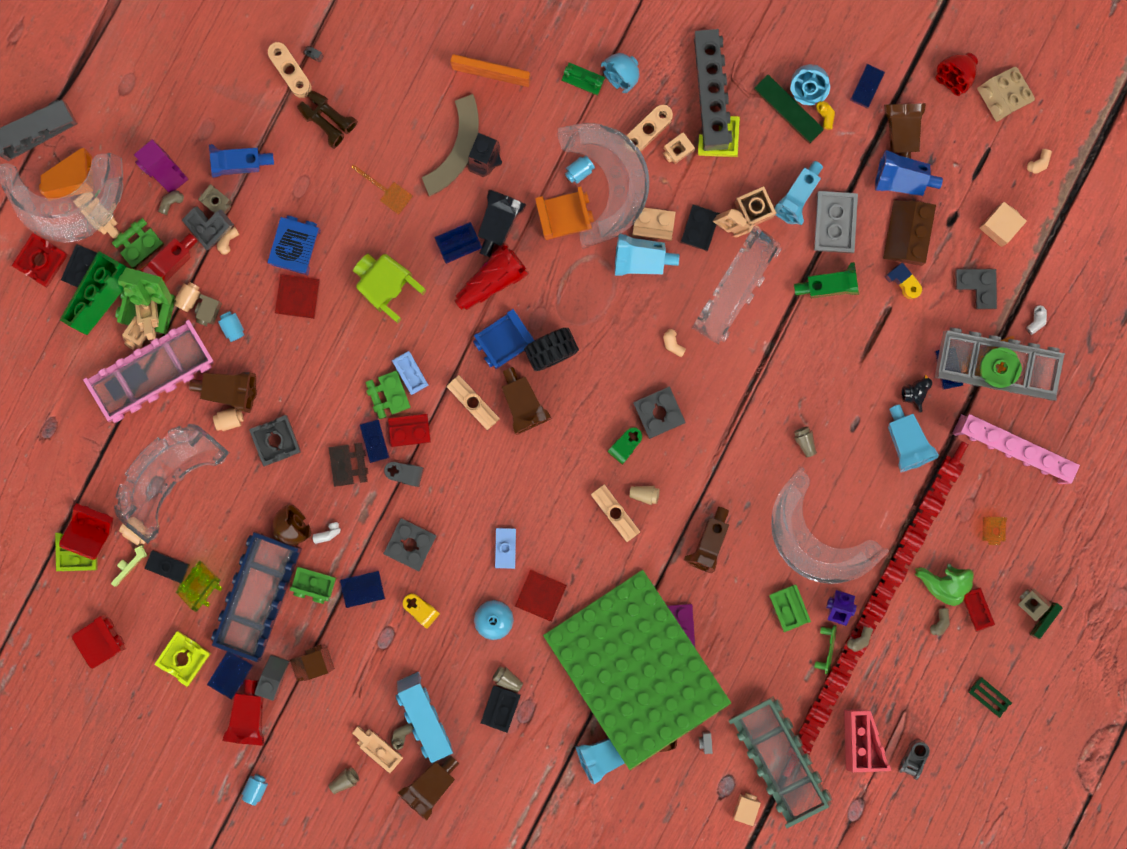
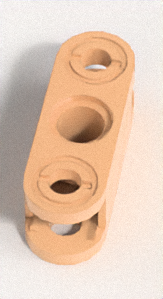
[268,42,312,98]
[624,105,673,155]

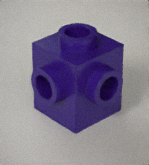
[826,590,857,626]

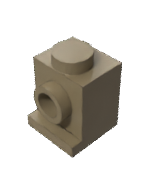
[198,184,232,214]
[195,294,222,327]
[1018,588,1052,621]

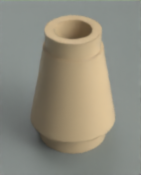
[629,486,660,505]

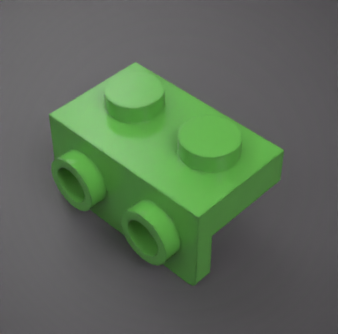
[290,567,336,604]

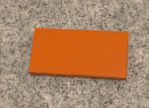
[450,54,531,87]

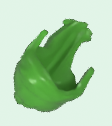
[914,564,974,606]

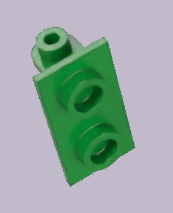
[561,62,605,96]

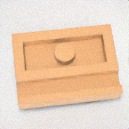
[632,206,676,241]
[713,209,755,238]

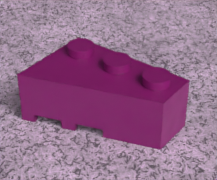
[134,139,189,193]

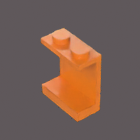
[535,186,594,240]

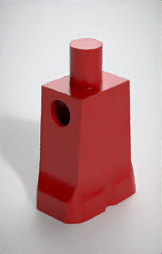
[139,233,198,285]
[222,679,264,746]

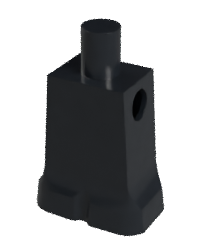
[467,133,502,177]
[478,190,526,257]

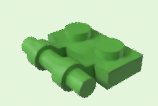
[112,218,164,269]
[365,370,411,419]

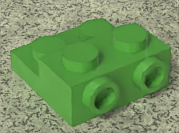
[118,267,173,306]

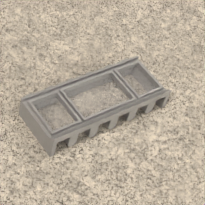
[934,327,1065,401]

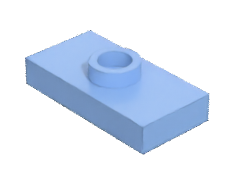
[392,351,429,395]
[495,528,516,569]

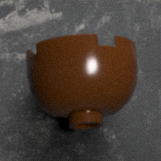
[273,505,311,545]

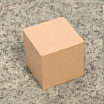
[734,186,776,226]
[979,202,1027,247]

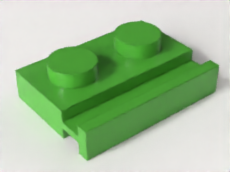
[769,584,811,632]

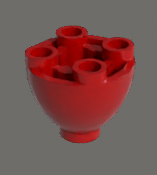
[935,52,978,96]

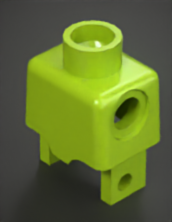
[353,253,426,323]

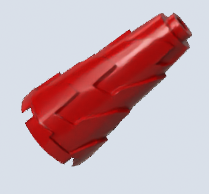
[454,243,529,310]

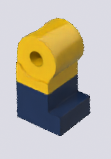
[884,262,922,299]

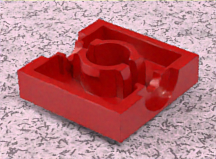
[11,233,68,288]

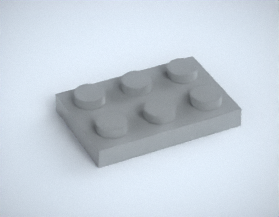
[814,191,858,253]

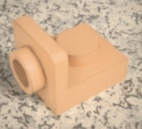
[122,316,147,350]

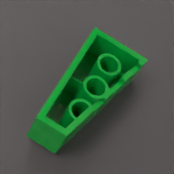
[60,251,129,335]

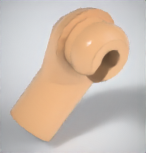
[1027,149,1052,174]
[663,329,686,357]

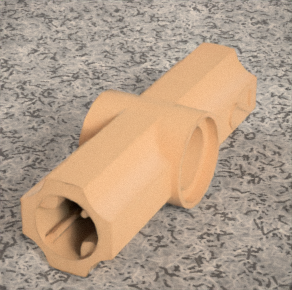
[447,375,500,430]
[591,484,640,542]

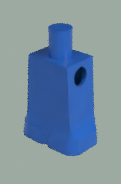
[209,144,274,178]
[875,150,943,196]

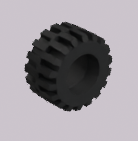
[524,328,579,371]

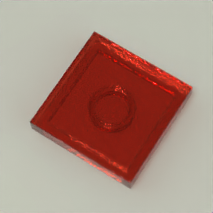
[275,274,320,319]
[515,570,567,622]

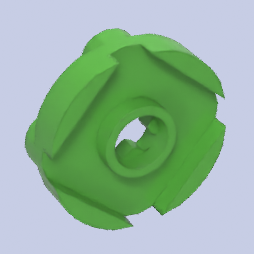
[980,347,1022,388]

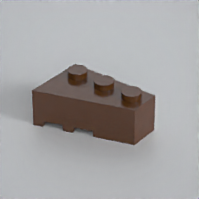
[290,645,335,682]

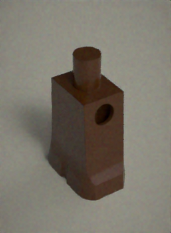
[884,103,926,159]
[502,367,552,435]
[189,372,257,413]
[684,507,729,573]
[397,756,459,821]

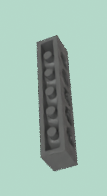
[694,29,732,151]

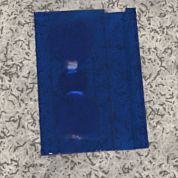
[434,222,482,264]
[340,571,386,608]
[207,651,253,700]

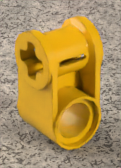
[403,594,440,629]

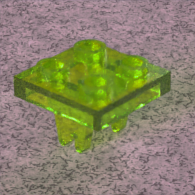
[176,561,223,612]

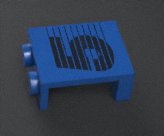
[268,215,321,275]

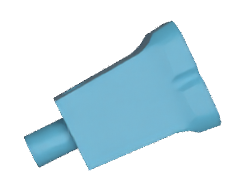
[774,161,823,225]
[614,234,680,276]
[888,405,939,473]
[576,738,625,784]

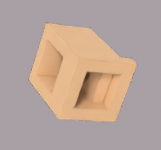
[663,132,695,164]

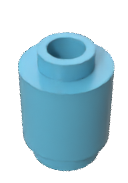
[565,155,595,184]
[218,312,245,342]
[242,774,268,806]

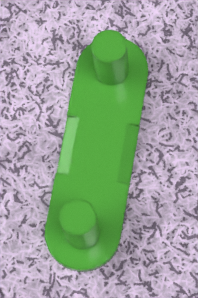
[815,625,837,675]

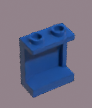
[473,309,535,369]

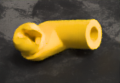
[816,101,835,130]

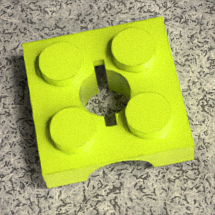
[154,631,211,687]

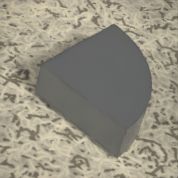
[303,46,324,62]

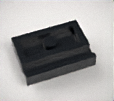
[680,205,720,252]
[61,244,97,288]
[480,685,521,733]

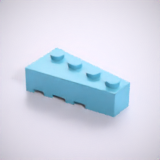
[395,672,453,763]

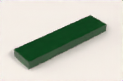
[754,74,824,144]

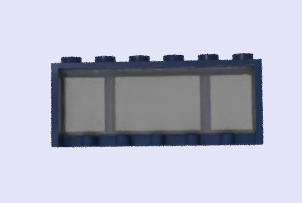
[211,532,302,662]

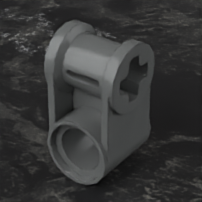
[384,462,424,487]
[898,739,930,780]

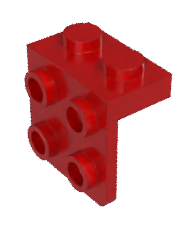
[59,503,114,560]
[72,615,126,669]

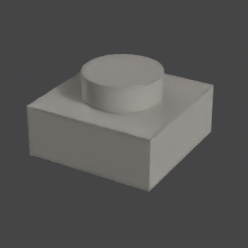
[699,731,713,754]

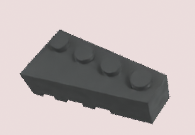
[0,100,77,161]

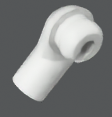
[1026,305,1047,335]
[313,522,341,544]

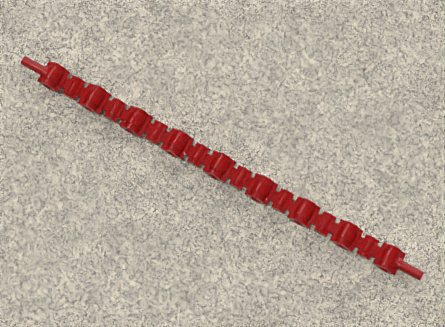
[782,441,969,778]

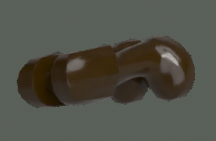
[297,90,358,149]

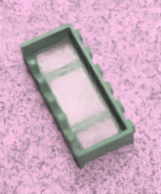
[729,696,832,828]

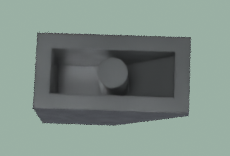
[255,655,290,701]

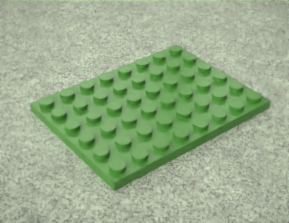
[543,570,732,771]

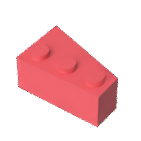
[844,709,892,772]

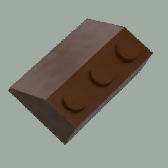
[883,200,936,266]

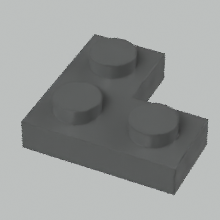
[182,206,234,250]
[955,269,997,310]

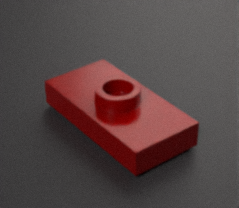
[963,587,995,632]

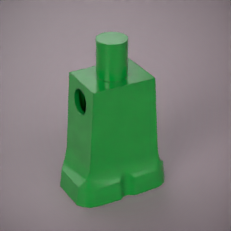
[794,262,859,299]

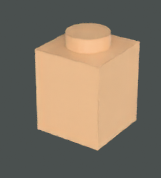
[733,793,761,826]

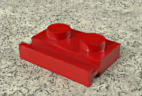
[388,414,431,447]

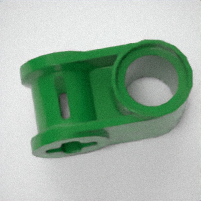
[607,428,642,465]

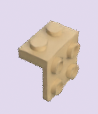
[977,67,1035,122]

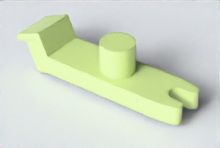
[111,545,147,587]

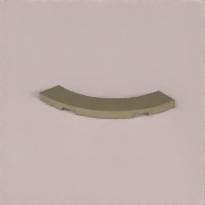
[422,94,479,197]

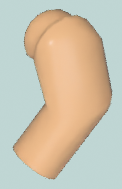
[217,226,240,255]

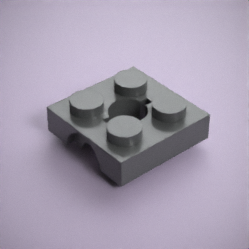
[633,387,686,439]
[249,415,301,467]
[383,518,437,571]

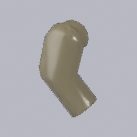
[158,191,184,215]
[930,608,950,636]
[847,626,873,651]
[391,723,414,750]

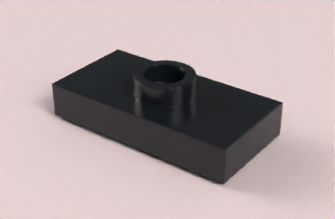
[144,550,190,583]

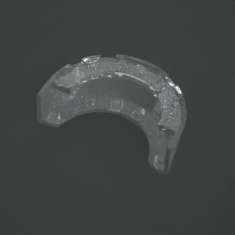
[557,123,649,249]
[0,153,123,242]
[692,224,782,344]
[114,424,230,544]
[771,467,889,584]

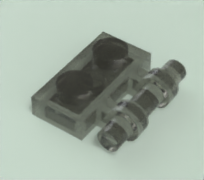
[329,443,369,487]

